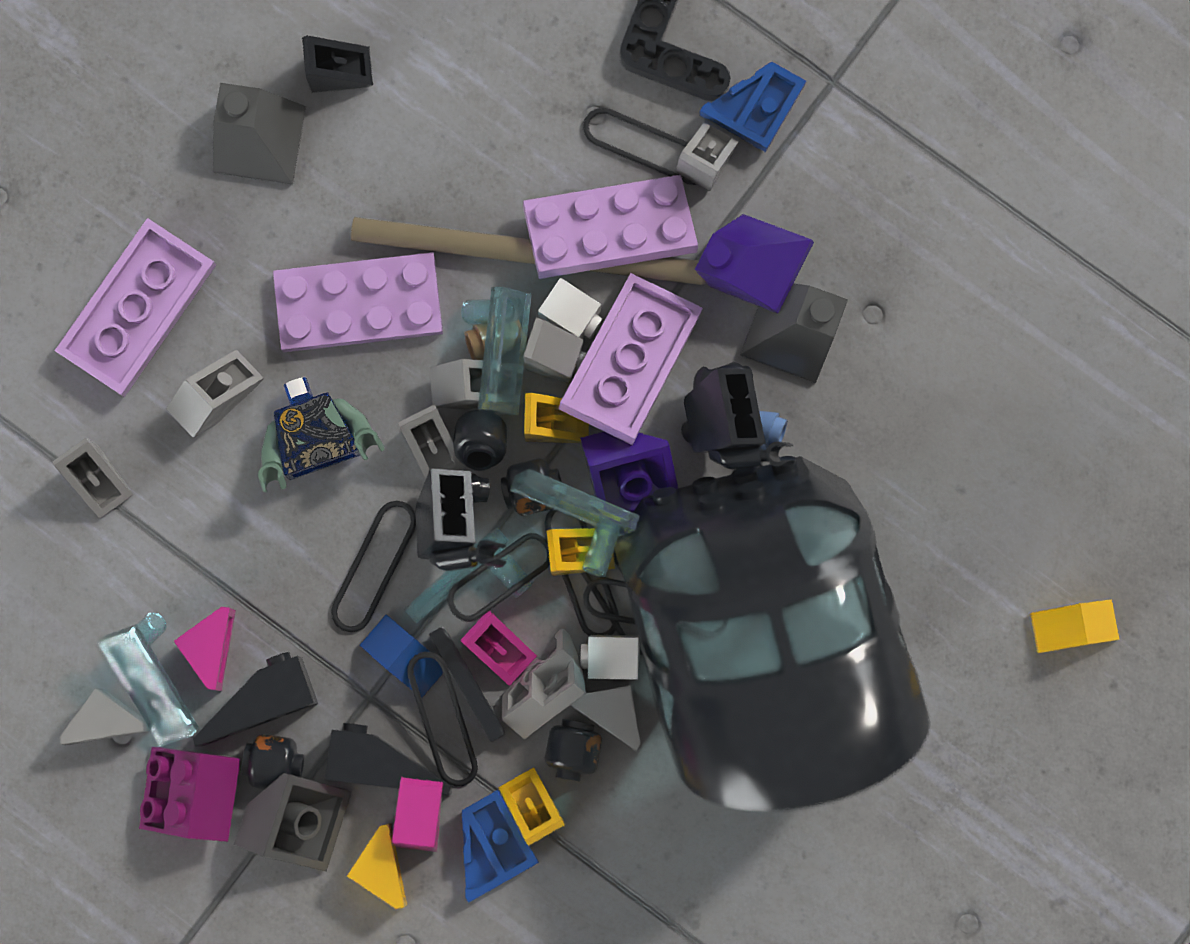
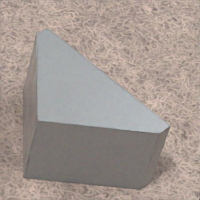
[676,118,741,191]
[398,405,465,479]
[52,438,133,519]
[570,686,641,751]
[60,688,151,745]

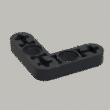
[620,0,730,101]

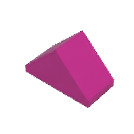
[174,606,236,691]
[460,611,537,686]
[392,777,443,852]

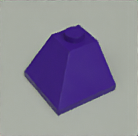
[695,214,814,313]
[580,432,678,528]

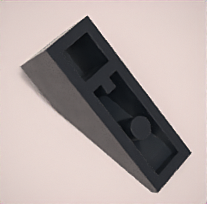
[193,652,318,747]
[325,723,453,795]

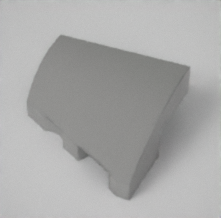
[502,628,586,739]

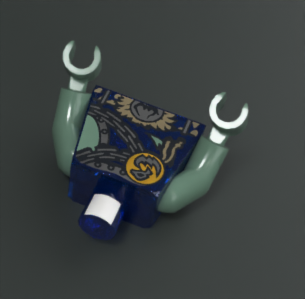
[258,377,384,492]

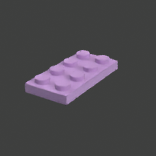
[523,175,698,279]
[55,218,216,398]
[273,253,443,352]
[559,273,703,445]

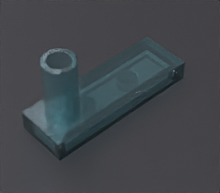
[461,287,532,415]
[510,469,639,577]
[404,527,534,624]
[98,612,199,747]

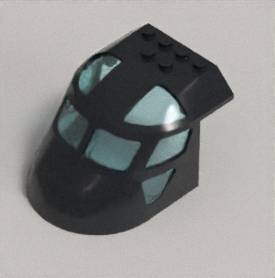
[612,456,930,811]

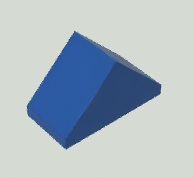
[360,614,443,698]

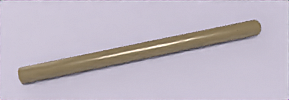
[351,217,706,285]

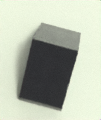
[302,35,373,93]

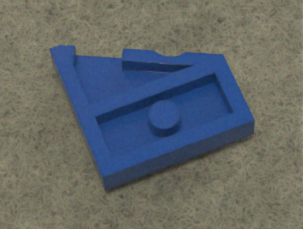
[699,61,806,152]
[462,789,539,903]

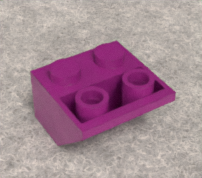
[139,746,241,842]

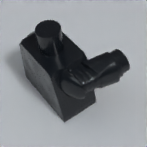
[681,362,795,469]
[415,468,506,571]

